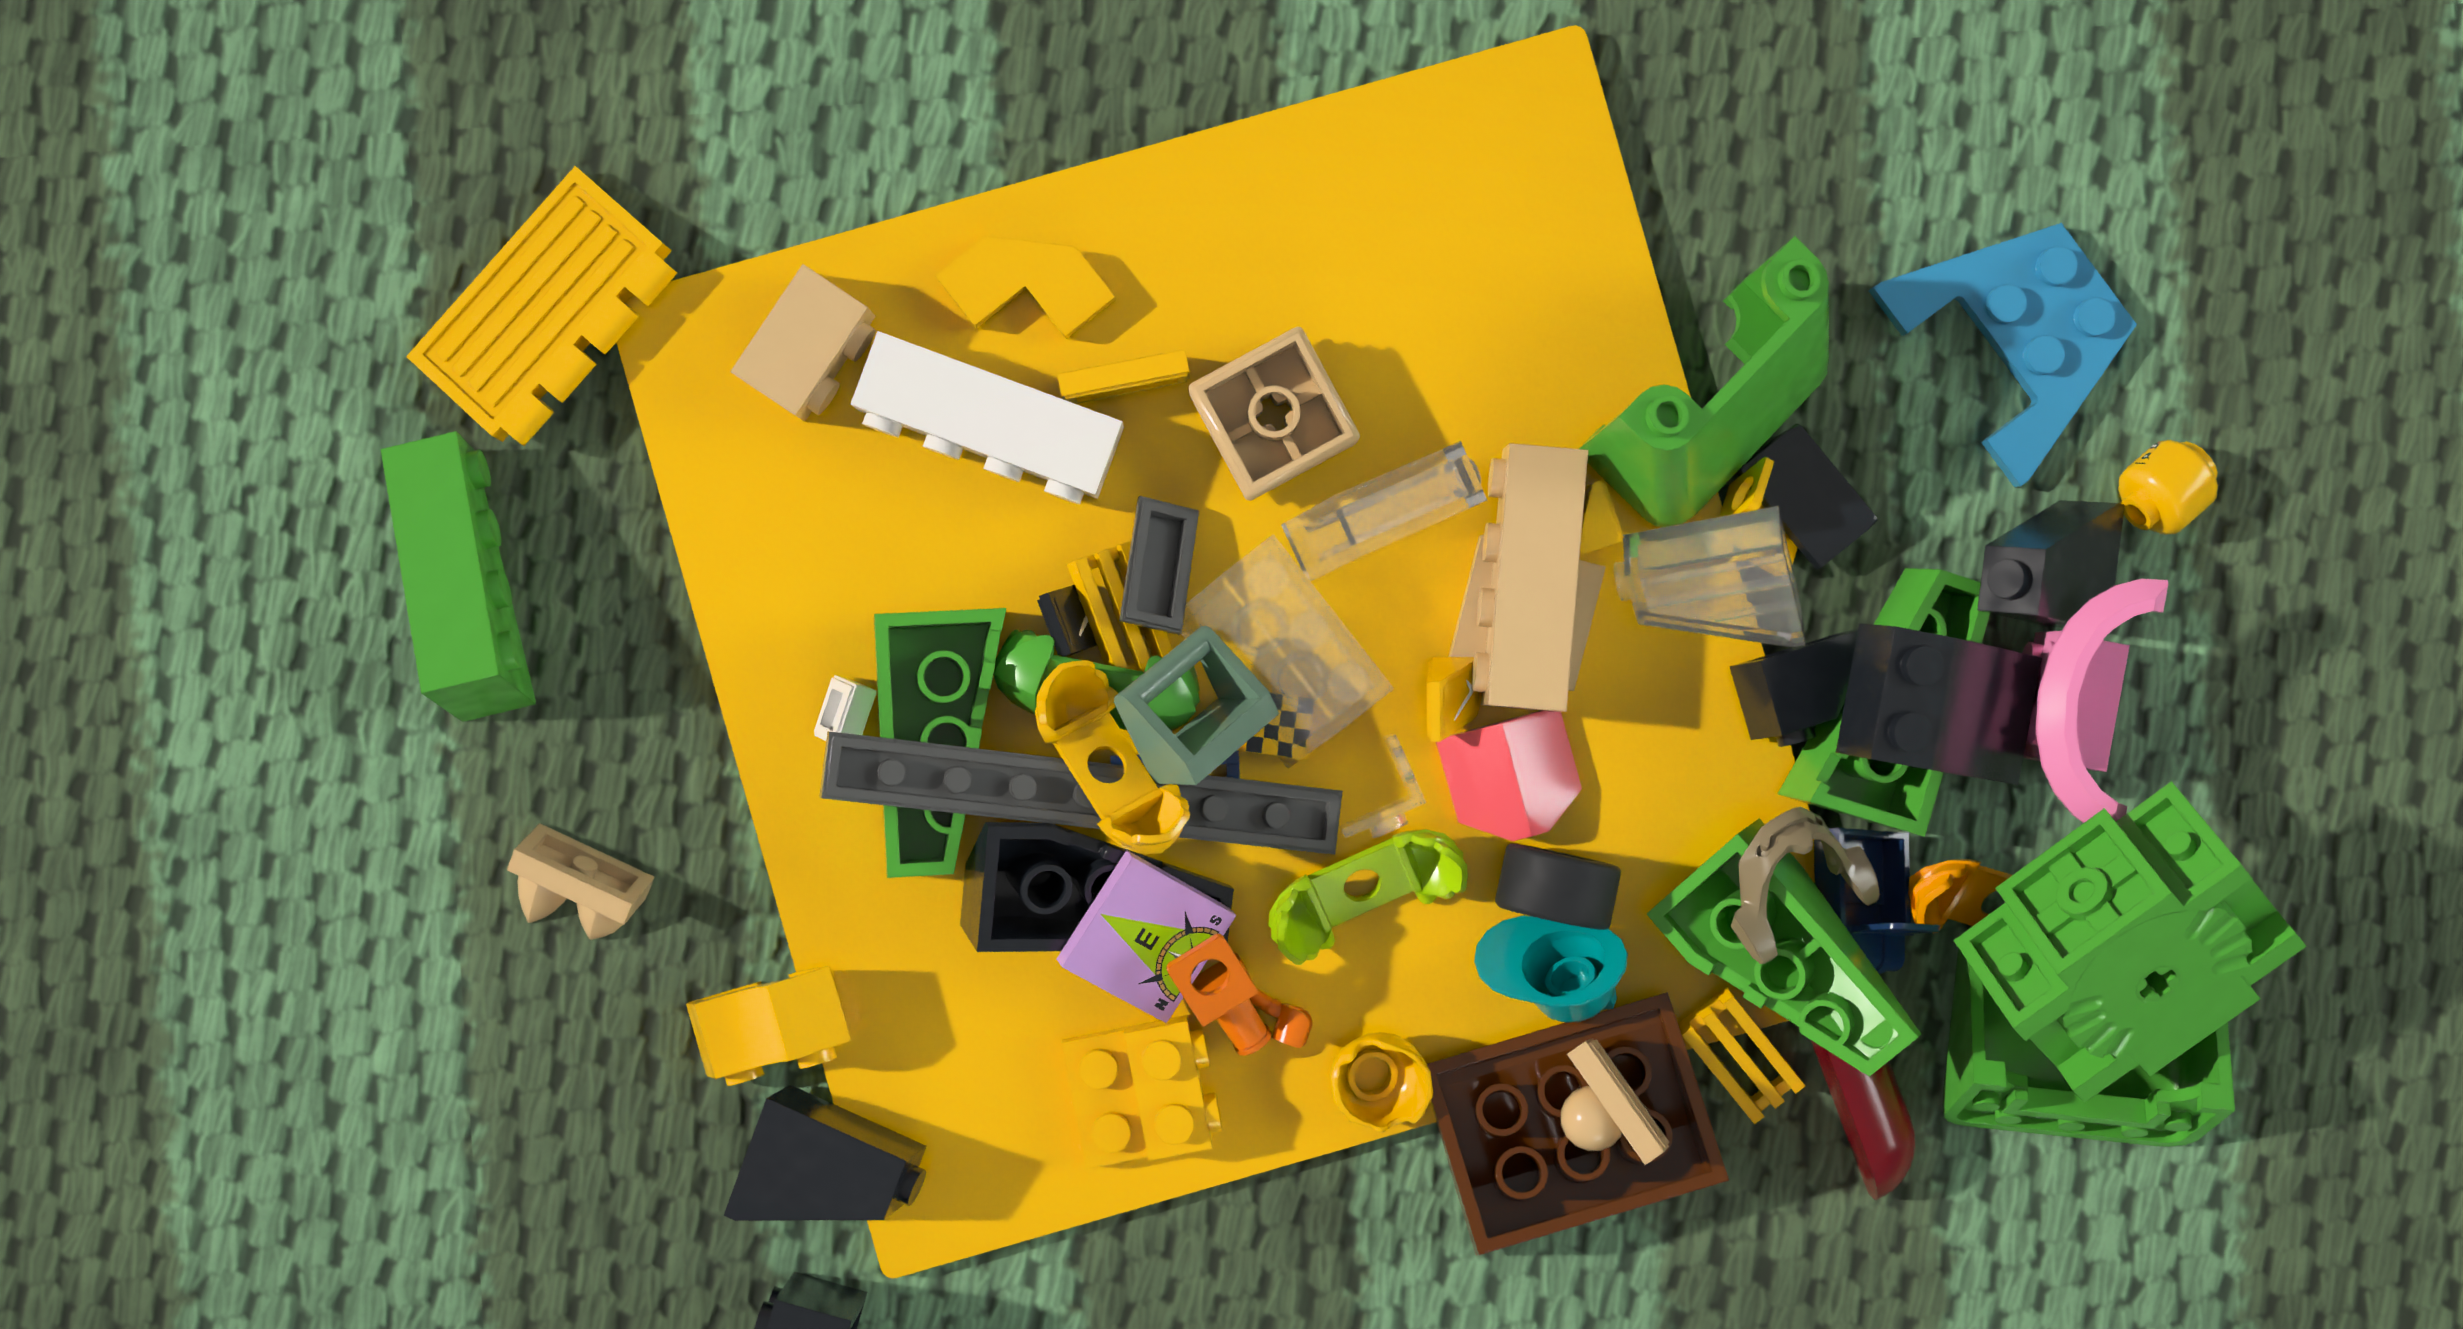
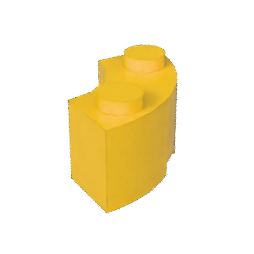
[686,966,852,1086]

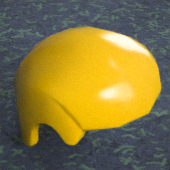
[1329,1032,1433,1133]

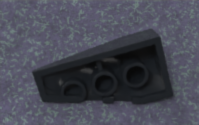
[960,822,1234,952]

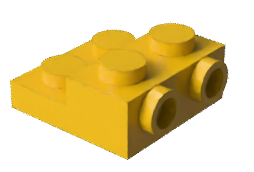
[1061,1015,1223,1169]

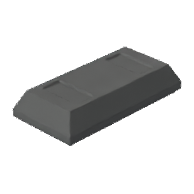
[1119,496,1199,635]

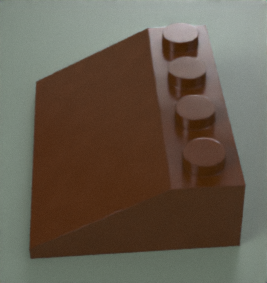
[1427,992,1729,1256]

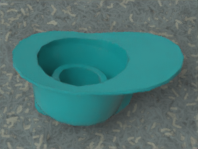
[1474,916,1628,1023]

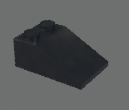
[1836,623,2042,785]

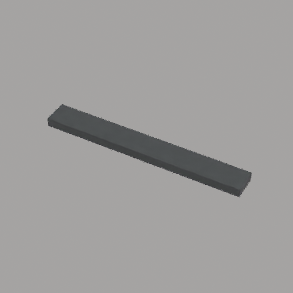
[819,731,1343,855]

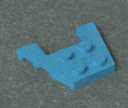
[1869,223,2137,487]

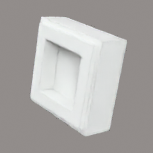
[814,675,877,741]

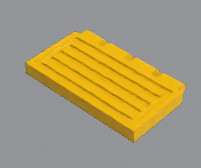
[406,166,677,446]

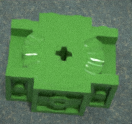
[1953,781,2306,1103]

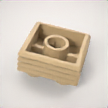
[1189,327,1360,501]

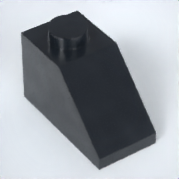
[1729,629,1858,747]

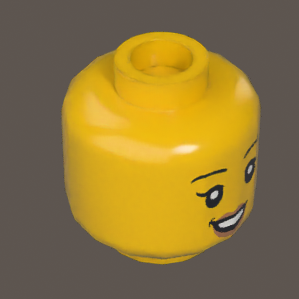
[2118,440,2218,535]

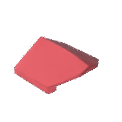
[1436,710,1582,841]

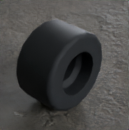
[1495,843,1621,930]

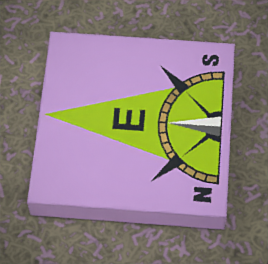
[1056,850,1236,1023]

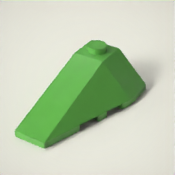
[1647,818,1921,1077]

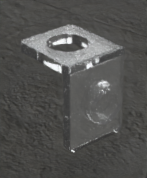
[1339,733,1426,838]

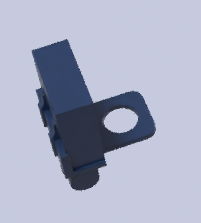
[1814,828,1940,974]

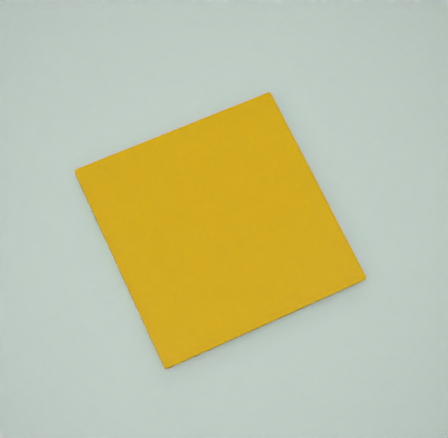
[616,25,1815,1278]

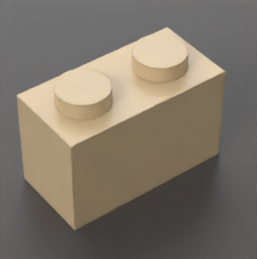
[730,264,876,422]

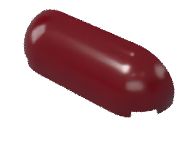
[1811,1040,1915,1200]

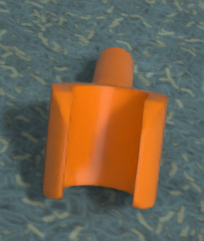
[1250,988,1313,1048]

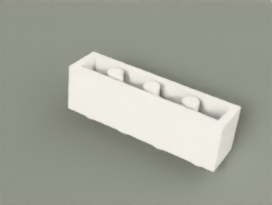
[851,331,1124,505]

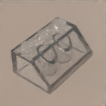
[1182,534,1394,769]

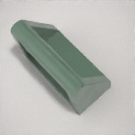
[1114,626,1279,785]

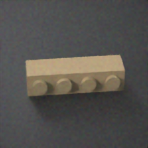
[1472,443,1588,712]

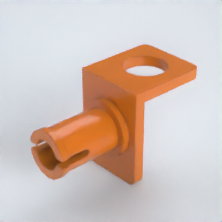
[1166,934,1272,1056]

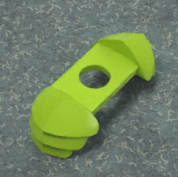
[1268,829,1468,965]

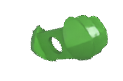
[993,629,1200,731]

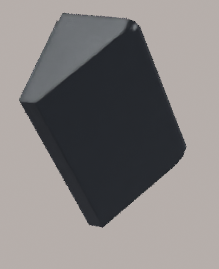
[1736,424,1878,570]

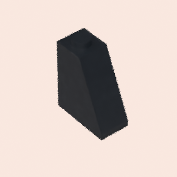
[1977,500,2125,628]
[724,1085,926,1221]

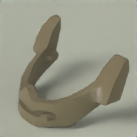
[1731,807,1880,964]

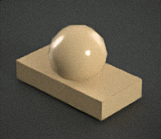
[1561,1038,1669,1165]

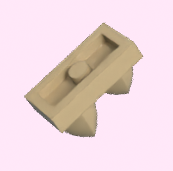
[507,823,655,940]

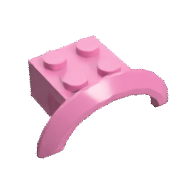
[2022,579,2168,823]

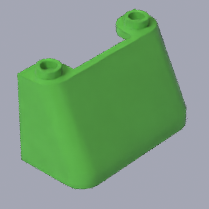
[1579,236,1829,529]
[1943,949,2235,1147]

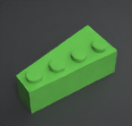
[380,431,536,722]
[1778,568,1990,837]
[874,608,1006,878]

